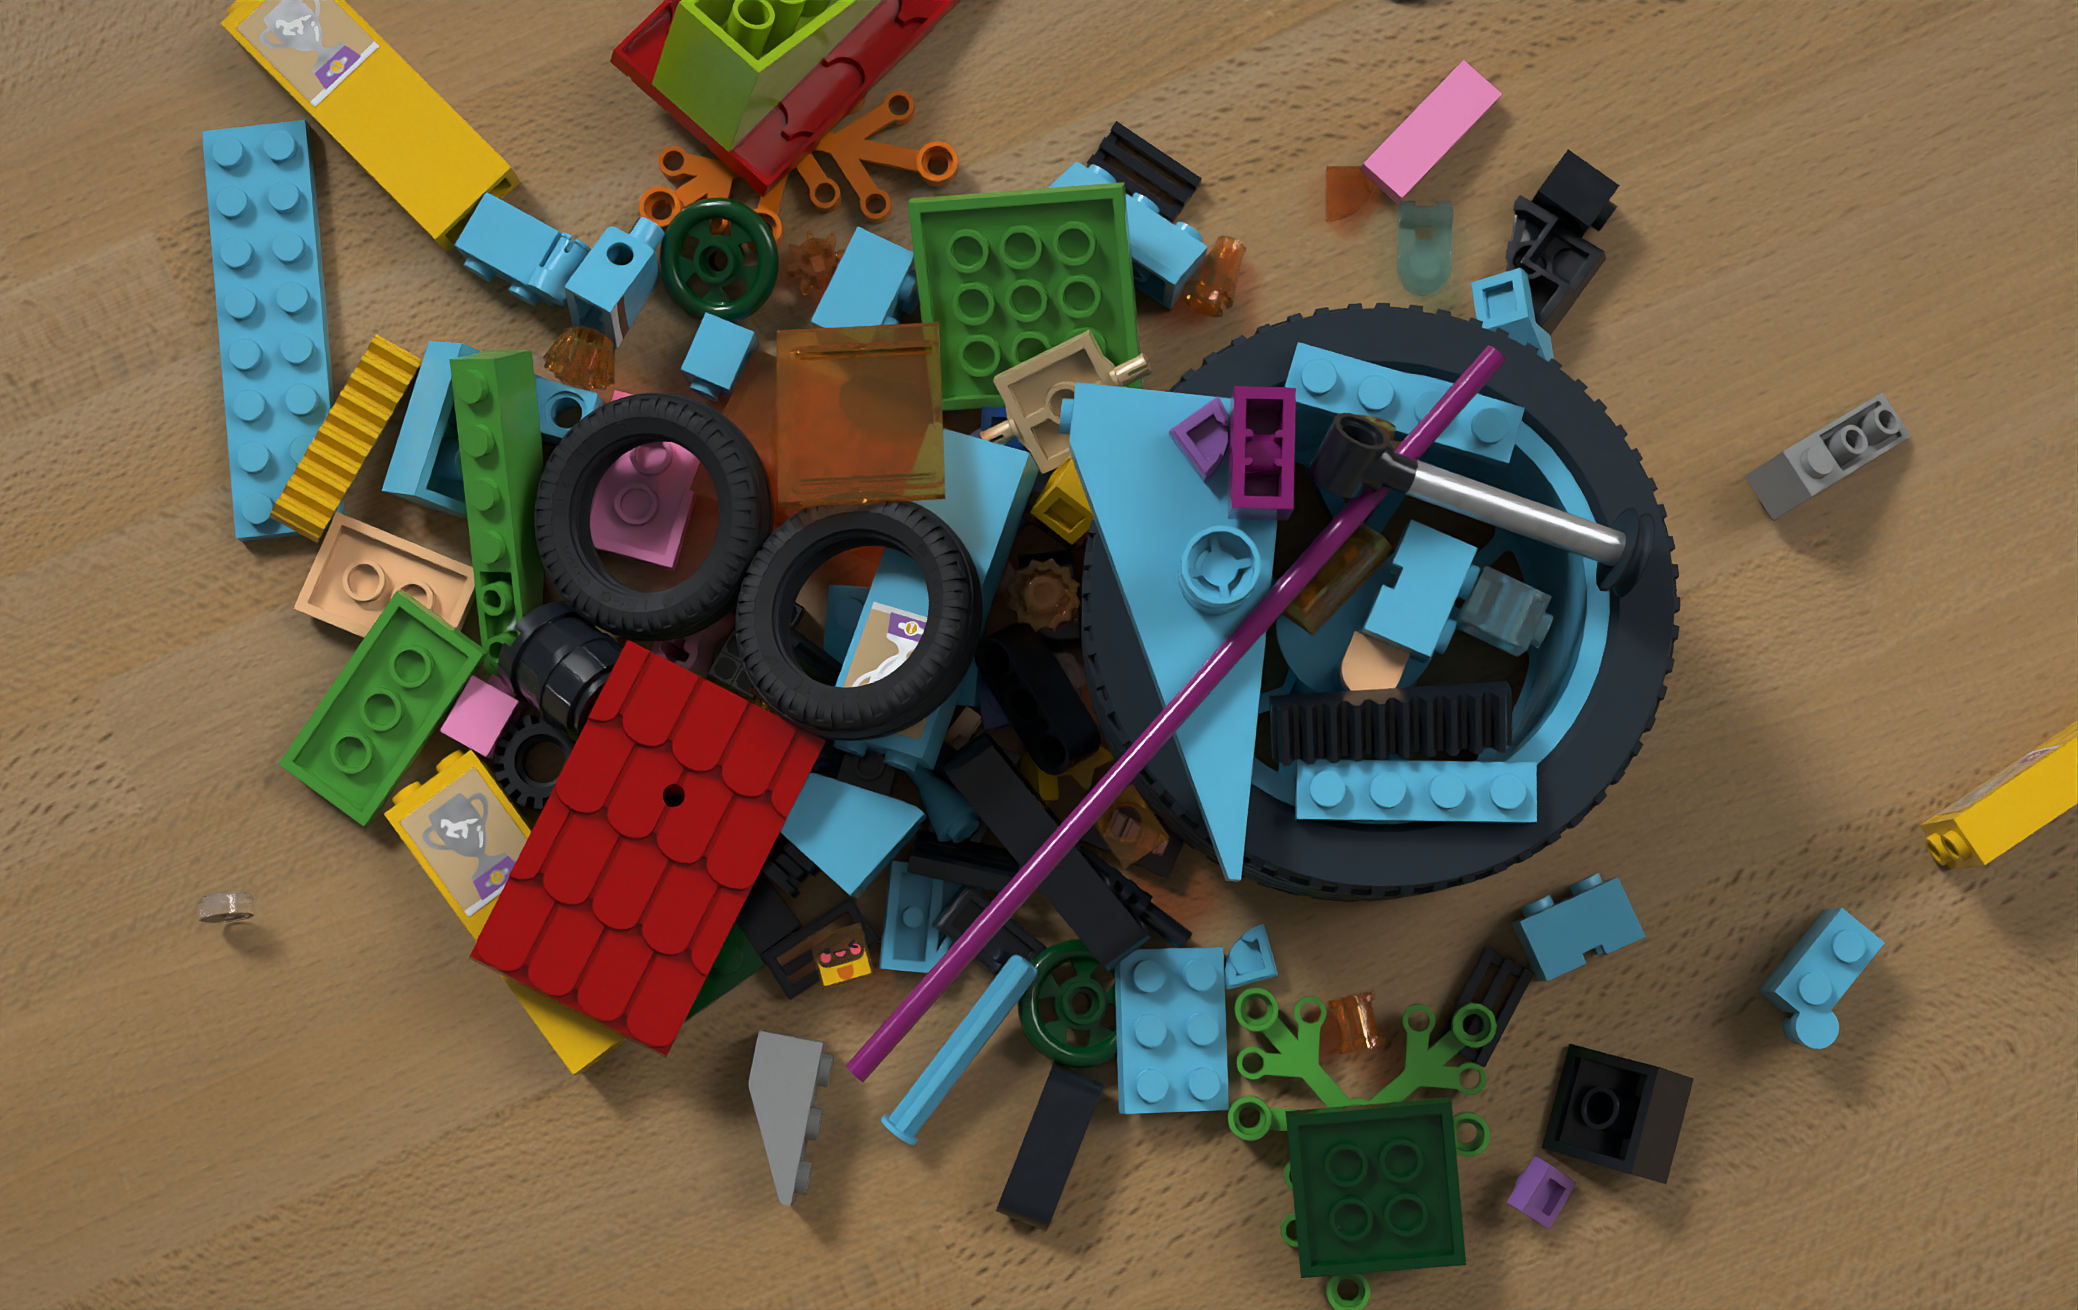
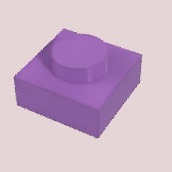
[1507,1156,1577,1229]

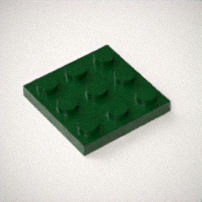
[1285,1098,1466,1278]

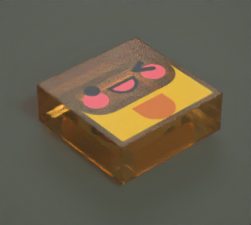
[808,922,876,990]

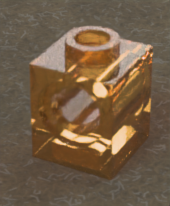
[1092,784,1170,871]

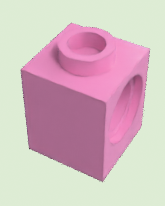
[440,674,528,760]

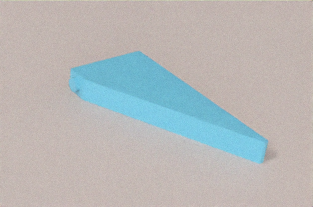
[1059,382,1277,882]

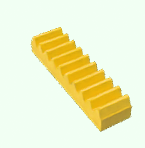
[269,334,423,543]

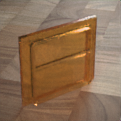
[777,322,946,508]

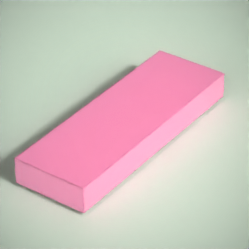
[1359,60,1502,205]

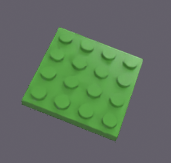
[908,182,1144,411]

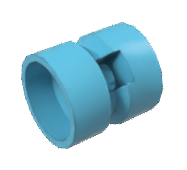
[1178,525,1260,614]

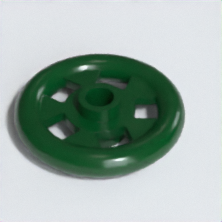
[659,198,779,323]
[1017,939,1117,1069]

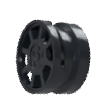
[762,832,822,899]

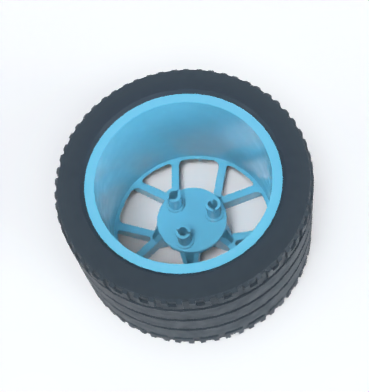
[1081,303,1680,902]

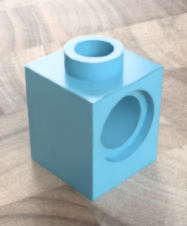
[680,312,760,401]
[535,377,606,445]

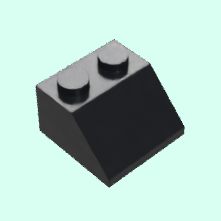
[1542,1044,1694,1184]

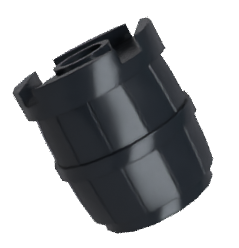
[497,601,623,742]

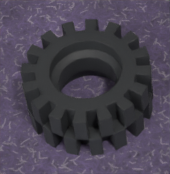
[493,714,576,811]

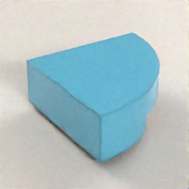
[1224,924,1278,990]

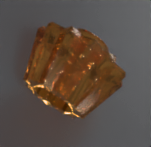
[543,325,615,391]
[1006,558,1082,633]

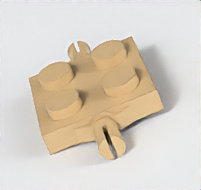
[980,330,1153,474]

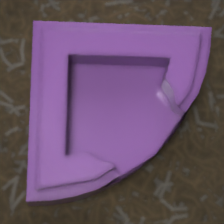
[1169,396,1229,482]

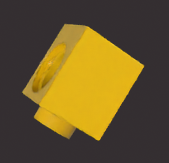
[1030,455,1094,545]

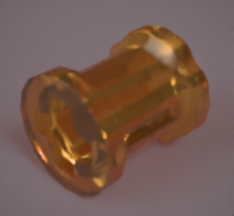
[1327,990,1387,1054]

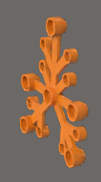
[639,90,959,253]

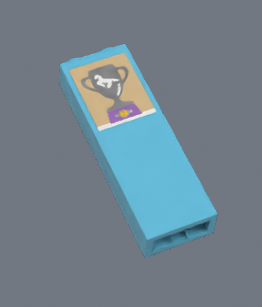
[833,424,1039,772]

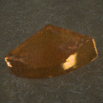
[1325,166,1375,222]

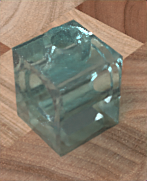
[1456,566,1553,657]

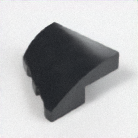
[1505,195,1606,336]

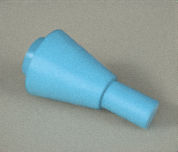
[905,765,980,843]

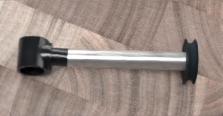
[1309,413,1655,597]

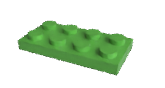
[278,590,489,827]

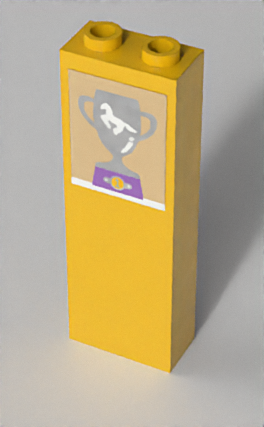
[220,0,521,253]
[1920,720,2078,870]
[384,749,628,1075]

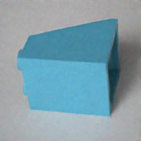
[781,773,929,898]

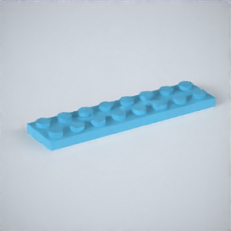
[202,120,345,542]

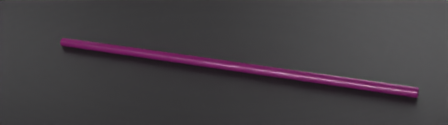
[845,345,1506,1082]

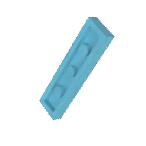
[1285,342,1525,468]
[1295,759,1537,823]

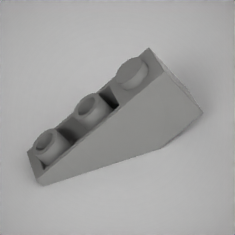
[1744,392,1911,521]
[748,1030,834,1206]

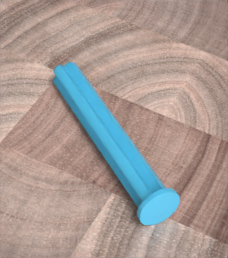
[881,954,1038,1146]

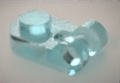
[1397,201,1453,297]

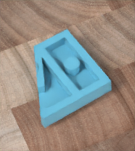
[879,861,985,973]

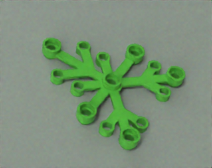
[1228,987,1497,1310]

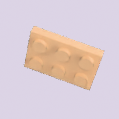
[293,512,476,638]

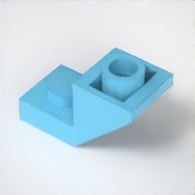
[1471,268,1554,362]

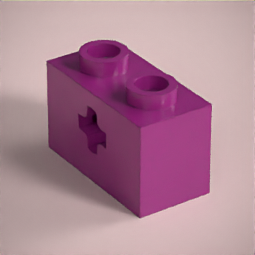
[1228,386,1296,521]

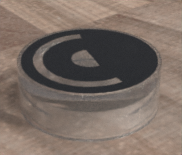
[198,892,255,923]

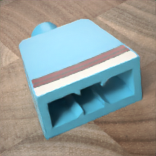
[564,217,665,350]

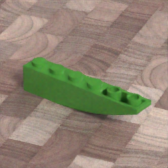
[450,350,545,675]

